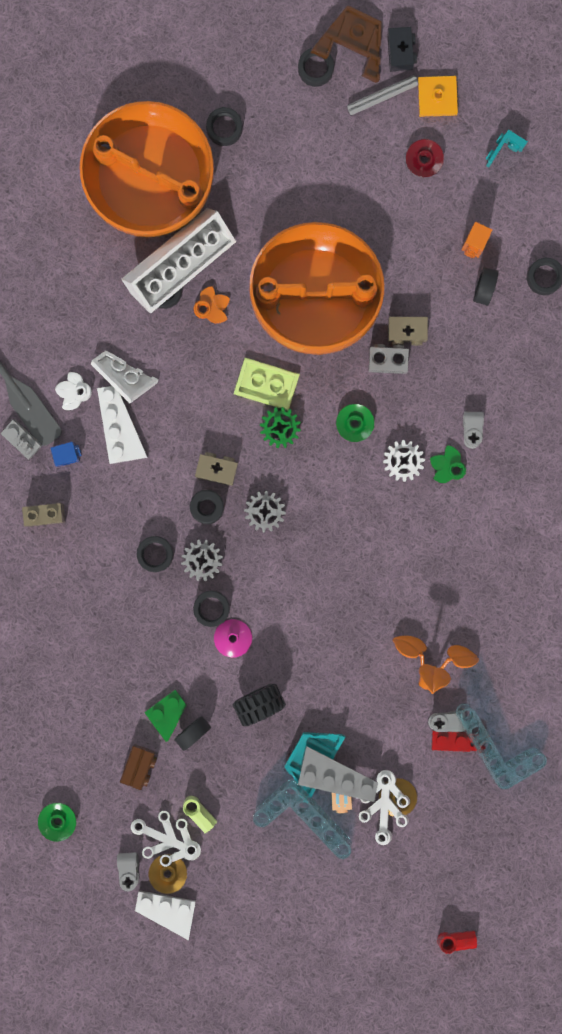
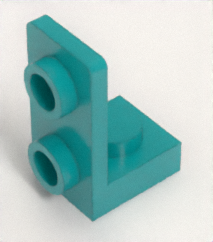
[486,129,528,168]

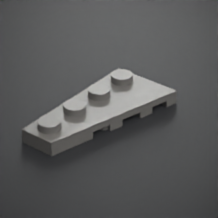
[298,746,378,802]

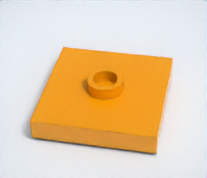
[418,76,458,117]

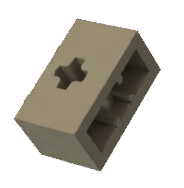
[388,317,428,346]
[195,452,238,486]
[22,503,65,527]

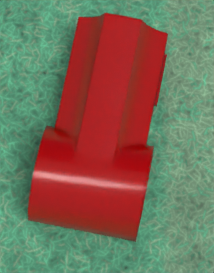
[437,930,477,954]

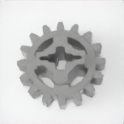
[244,491,286,533]
[181,540,223,581]

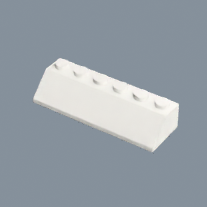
[121,208,236,313]

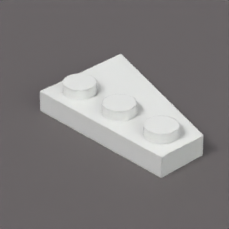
[91,351,159,403]
[135,890,196,940]

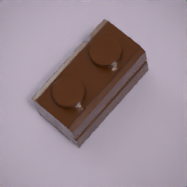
[120,744,157,790]

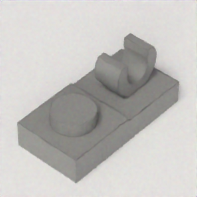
[1,419,42,460]

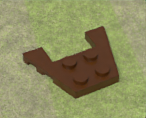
[311,5,381,83]

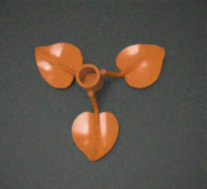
[392,636,479,694]

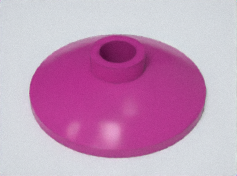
[214,619,252,658]

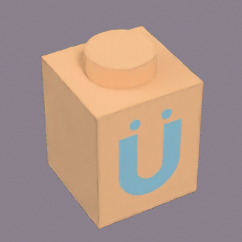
[331,792,352,813]

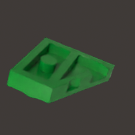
[144,689,187,742]

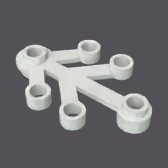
[359,770,410,845]
[131,811,201,867]

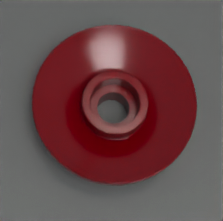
[406,139,444,177]

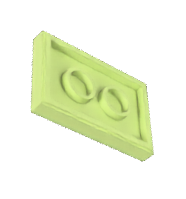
[234,358,300,411]

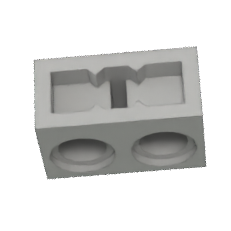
[368,344,409,374]

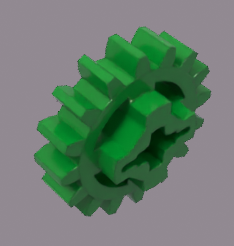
[260,407,301,448]

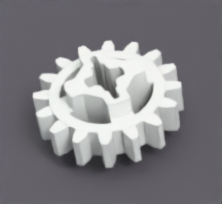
[383,440,425,482]

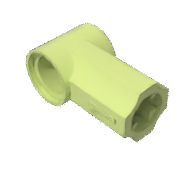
[183,796,217,833]

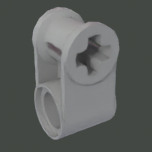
[463,411,484,449]
[428,711,466,732]
[117,852,139,892]

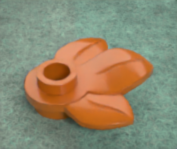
[193,286,230,324]

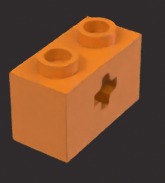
[461,222,492,258]

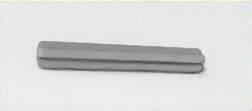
[347,75,418,115]

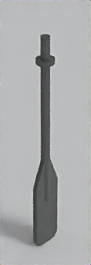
[0,361,62,446]

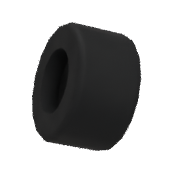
[190,490,224,524]

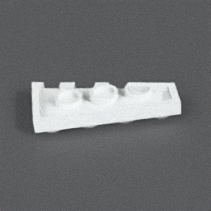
[97,386,148,464]

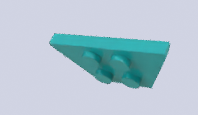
[285,732,345,800]

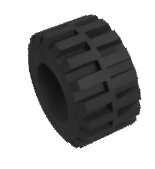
[232,684,286,726]

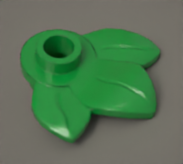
[430,445,466,483]

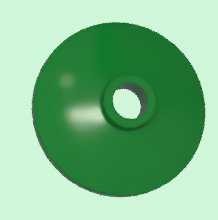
[336,404,374,442]
[38,803,77,842]

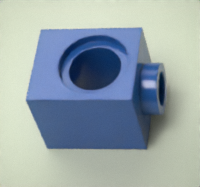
[50,442,82,467]

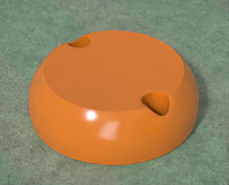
[80,101,214,237]
[249,222,384,355]

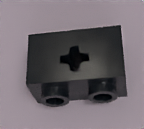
[387,27,417,72]

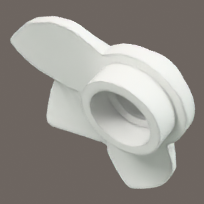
[55,372,92,410]

